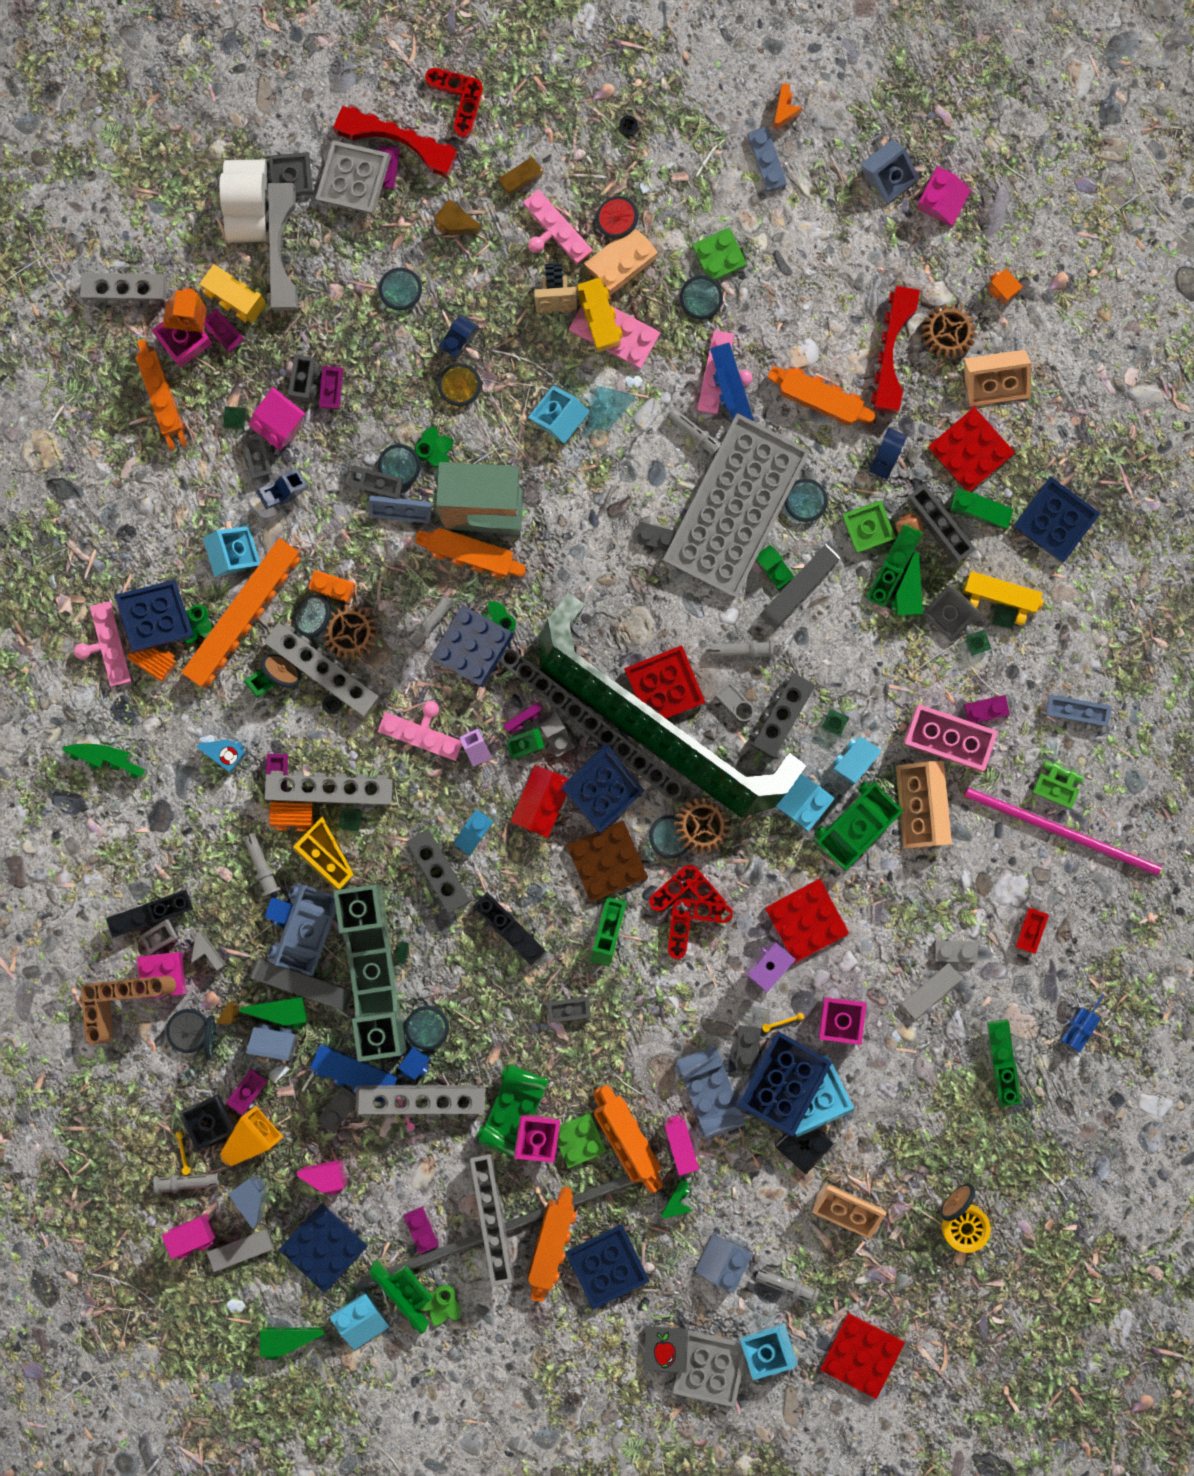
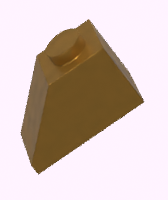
[433,199,482,236]

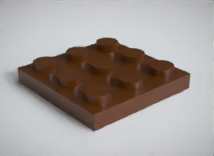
[566,820,648,902]

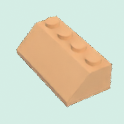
[895,761,952,849]

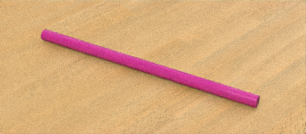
[964,787,1162,876]

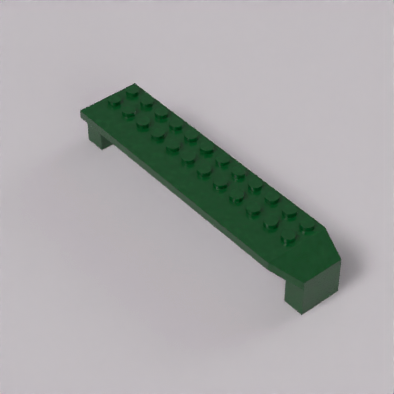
[539,592,806,818]

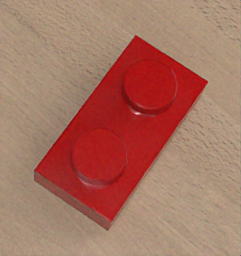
[1015,907,1049,954]

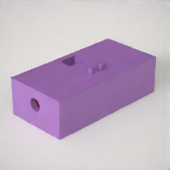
[743,941,796,992]

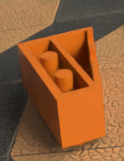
[162,288,207,333]

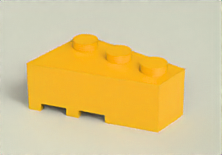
[199,264,266,324]
[577,277,623,353]
[293,817,354,890]

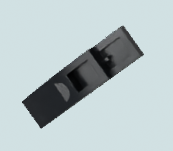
[105,890,193,938]
[472,892,547,967]

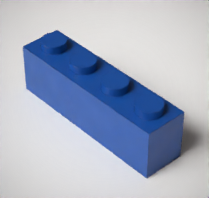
[310,1044,399,1103]

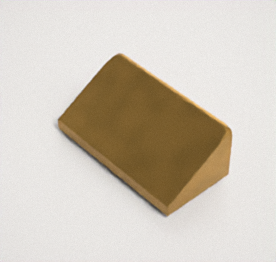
[498,157,543,196]
[216,1001,238,1024]

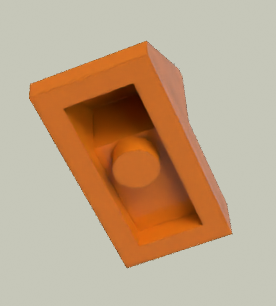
[773,83,802,129]

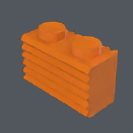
[309,570,356,604]
[127,648,178,683]
[269,801,314,831]

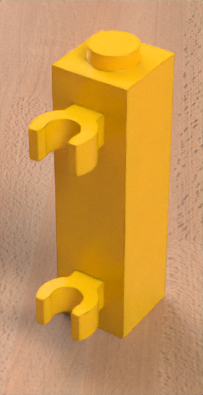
[962,571,1044,626]

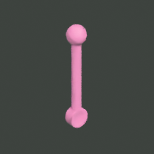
[396,1097,415,1131]

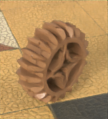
[921,304,977,360]
[322,604,378,660]
[673,798,730,854]

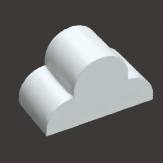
[220,159,268,243]

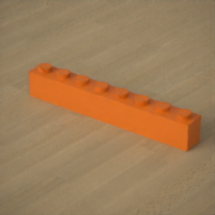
[181,538,302,689]

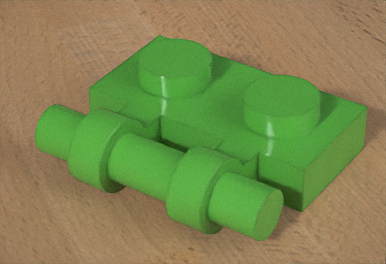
[1032,760,1084,809]

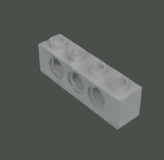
[80,273,167,307]

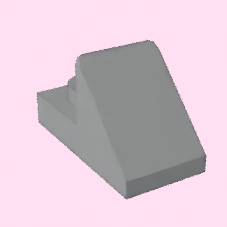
[538,712,575,758]
[140,919,179,954]
[191,931,226,971]

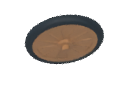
[260,654,301,688]
[941,1184,975,1221]

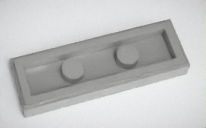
[901,963,963,1020]
[207,1229,274,1272]

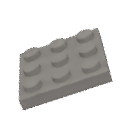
[315,140,391,215]
[672,1330,745,1407]

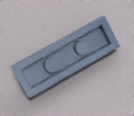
[748,126,787,192]
[369,496,432,524]
[1045,695,1112,727]

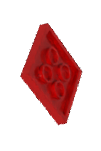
[927,406,1015,492]
[624,645,706,719]
[765,878,850,963]
[819,1312,905,1399]

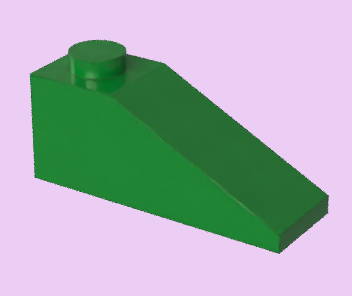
[948,488,1014,529]
[891,552,923,617]
[589,897,627,967]
[240,997,308,1029]
[260,1327,326,1360]

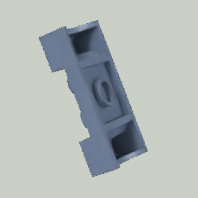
[267,883,336,977]
[674,1045,746,1140]

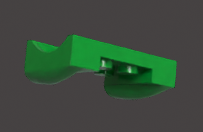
[813,781,904,871]
[476,1063,549,1157]

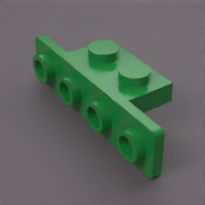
[369,1260,432,1334]

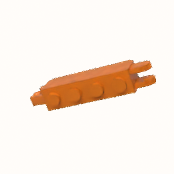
[135,339,188,451]
[767,366,875,426]
[415,528,526,580]
[593,1085,663,1193]
[527,1186,577,1302]

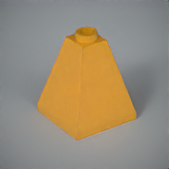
[220,1106,283,1166]

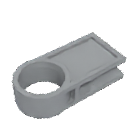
[715,682,755,722]

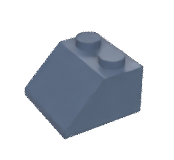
[860,140,919,204]
[246,1023,298,1061]
[228,1174,267,1229]
[695,1233,752,1293]

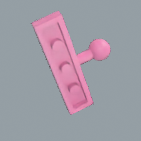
[523,189,593,265]
[697,330,752,415]
[74,601,131,687]
[378,701,462,761]

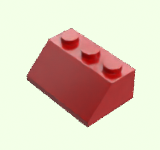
[510,765,569,838]

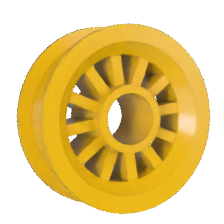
[942,1205,991,1253]

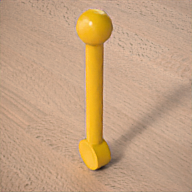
[762,1013,804,1032]
[175,1131,191,1175]

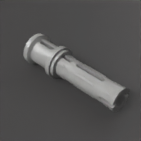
[666,407,722,458]
[402,595,455,652]
[711,640,774,659]
[243,833,281,897]
[153,1173,219,1195]
[754,1268,819,1307]

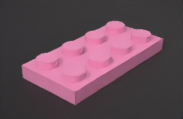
[568,306,660,370]

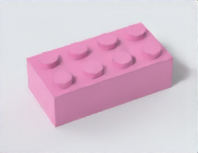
[902,704,998,772]

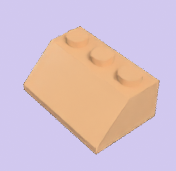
[584,229,658,296]
[964,350,1031,406]
[812,1182,886,1239]

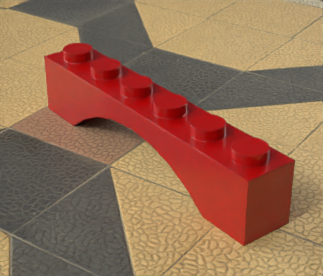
[333,105,458,179]
[871,286,920,414]

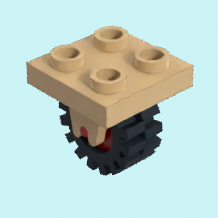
[534,263,577,314]

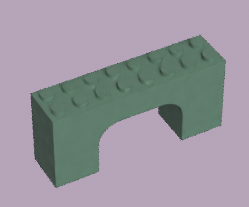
[433,462,523,536]
[333,884,406,1062]

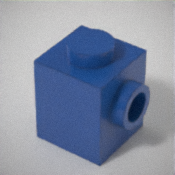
[265,897,293,928]
[398,1047,431,1081]

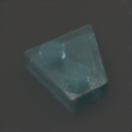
[588,386,636,432]

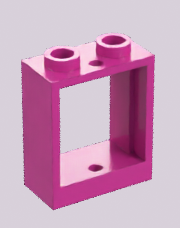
[664,1115,699,1176]

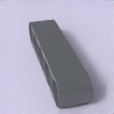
[760,541,843,629]
[249,957,353,1011]

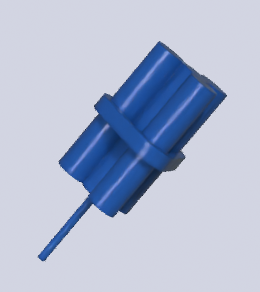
[1061,994,1104,1053]

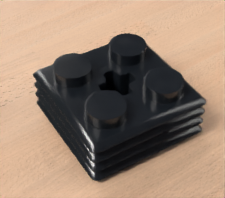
[179,1094,234,1150]
[775,1128,833,1174]

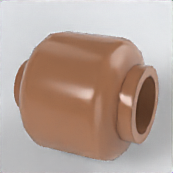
[895,512,925,542]

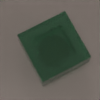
[223,406,247,430]
[991,604,1017,630]
[964,629,992,656]
[821,709,849,736]
[338,807,363,832]
[394,941,410,964]

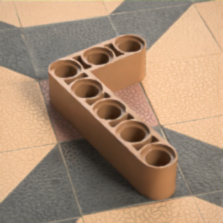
[81,975,176,1045]

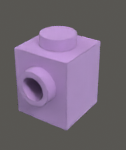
[459,729,492,767]

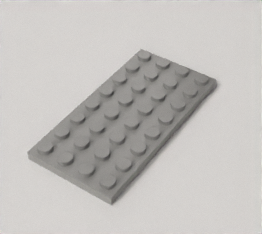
[662,413,810,599]

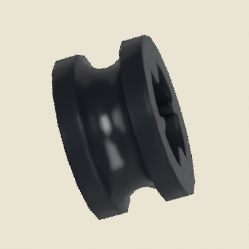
[619,115,638,136]
[322,695,342,714]

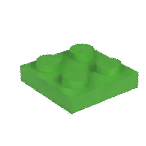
[692,227,747,283]
[842,500,896,554]
[557,1113,607,1168]

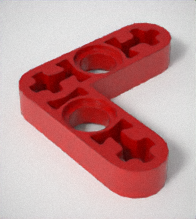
[425,68,483,138]
[649,865,727,914]
[668,898,734,959]

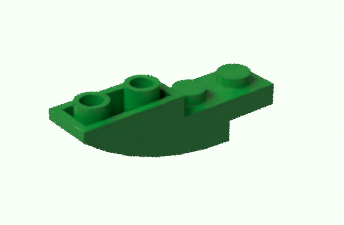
[866,523,923,607]
[62,744,148,780]
[987,1019,1021,1107]

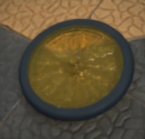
[438,363,481,406]

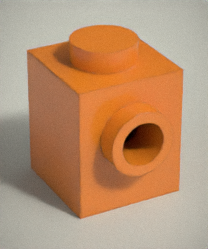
[988,268,1023,305]

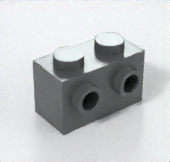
[288,354,320,403]

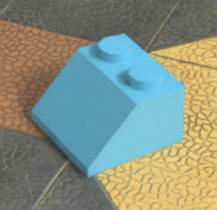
[528,386,590,444]
[203,526,260,577]
[832,736,882,785]
[776,774,835,832]
[330,1290,390,1350]
[740,1323,798,1380]

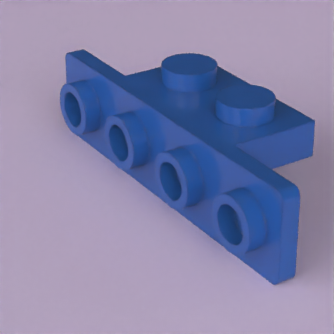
[710,342,754,421]

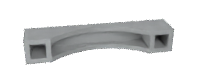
[265,183,298,311]

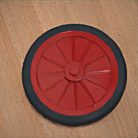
[596,196,639,239]

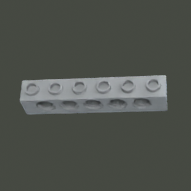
[264,622,380,718]
[265,771,392,805]
[356,1085,485,1118]
[470,1154,515,1287]

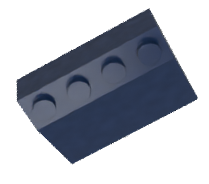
[733,1031,832,1137]

